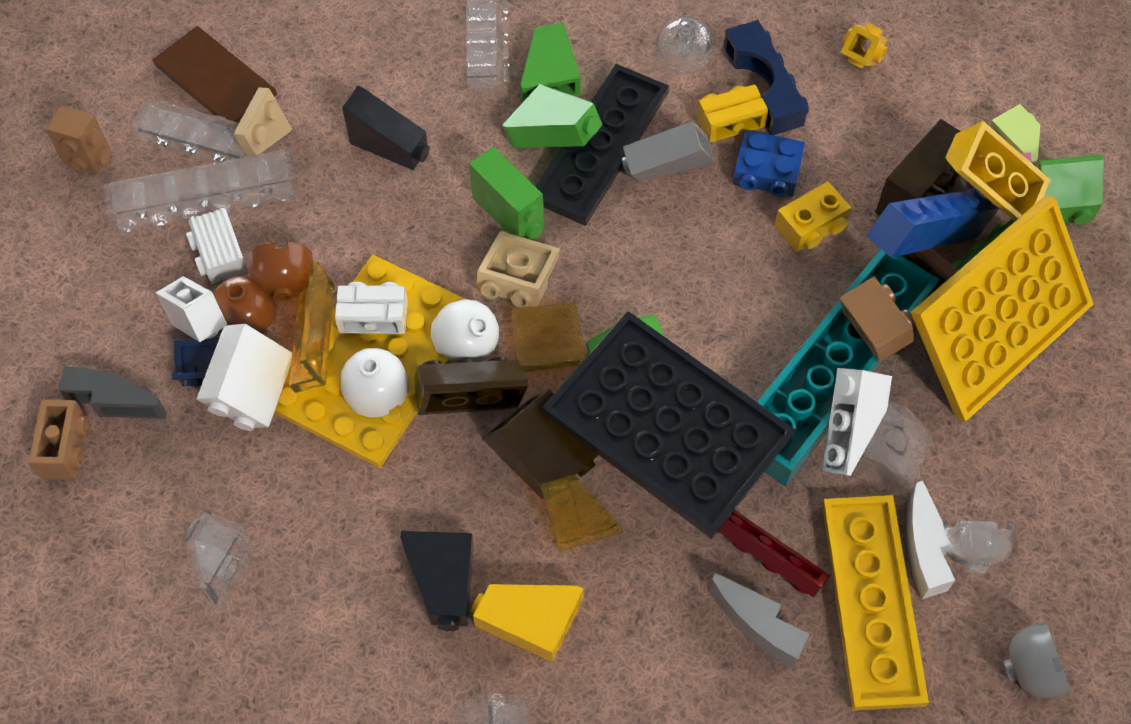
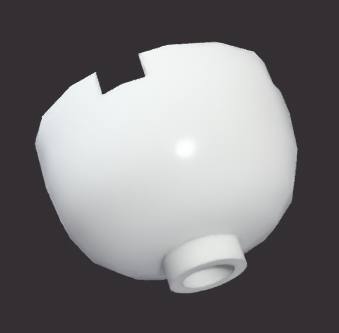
[431,299,499,363]
[341,348,409,418]

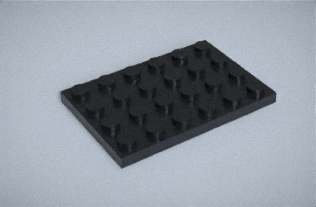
[542,311,796,539]

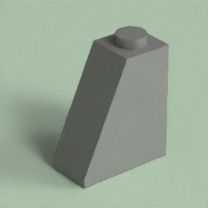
[622,121,716,181]

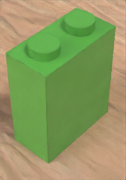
[469,146,544,240]

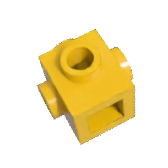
[840,22,888,68]

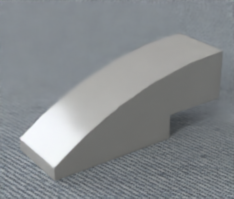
[709,573,809,668]

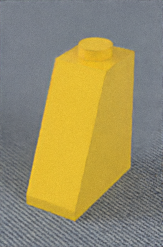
[471,584,584,662]

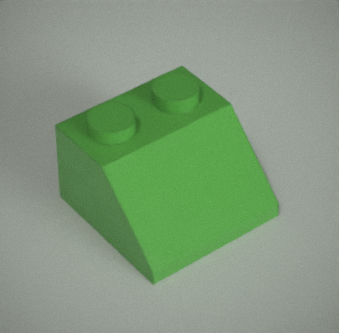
[1037,154,1104,225]

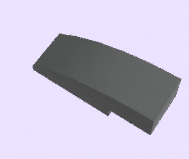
[59,366,166,419]

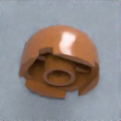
[248,242,314,301]
[213,276,277,334]

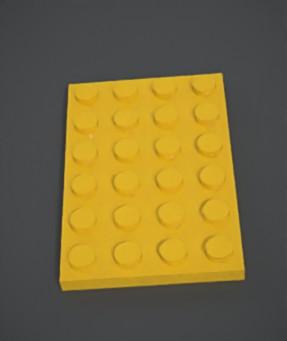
[910,196,1094,422]
[274,254,465,468]

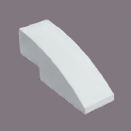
[906,481,955,599]

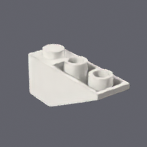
[822,368,892,476]

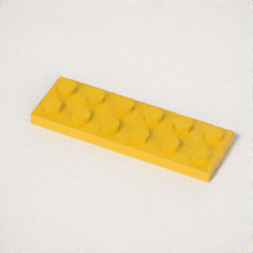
[822,495,929,711]

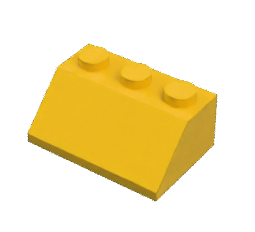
[945,121,1051,221]

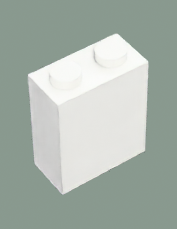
[196,324,295,431]

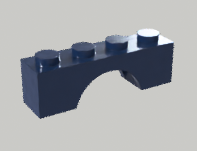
[723,20,809,135]

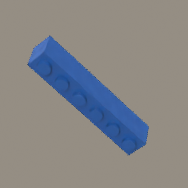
[866,189,999,258]

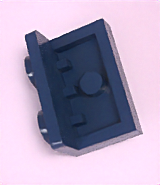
[171,338,219,387]

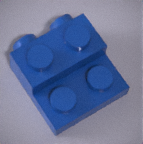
[733,130,805,197]

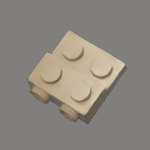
[476,231,560,308]

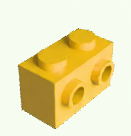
[774,181,852,252]

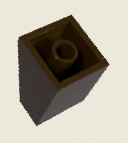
[482,388,598,499]

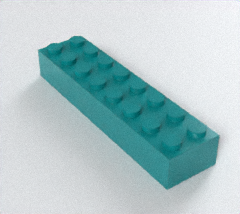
[757,249,940,487]

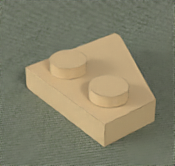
[234,87,292,156]

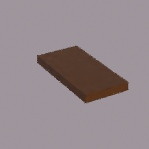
[152,26,277,130]

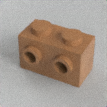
[46,105,111,174]
[839,276,915,362]
[28,400,90,480]

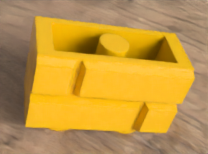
[696,85,768,143]

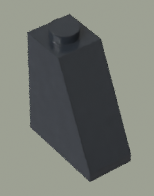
[342,86,430,171]
[400,531,474,631]

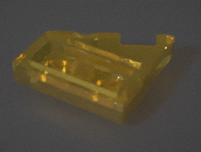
[541,475,623,552]

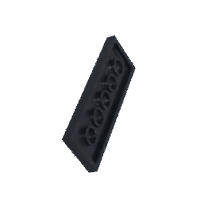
[536,64,669,226]

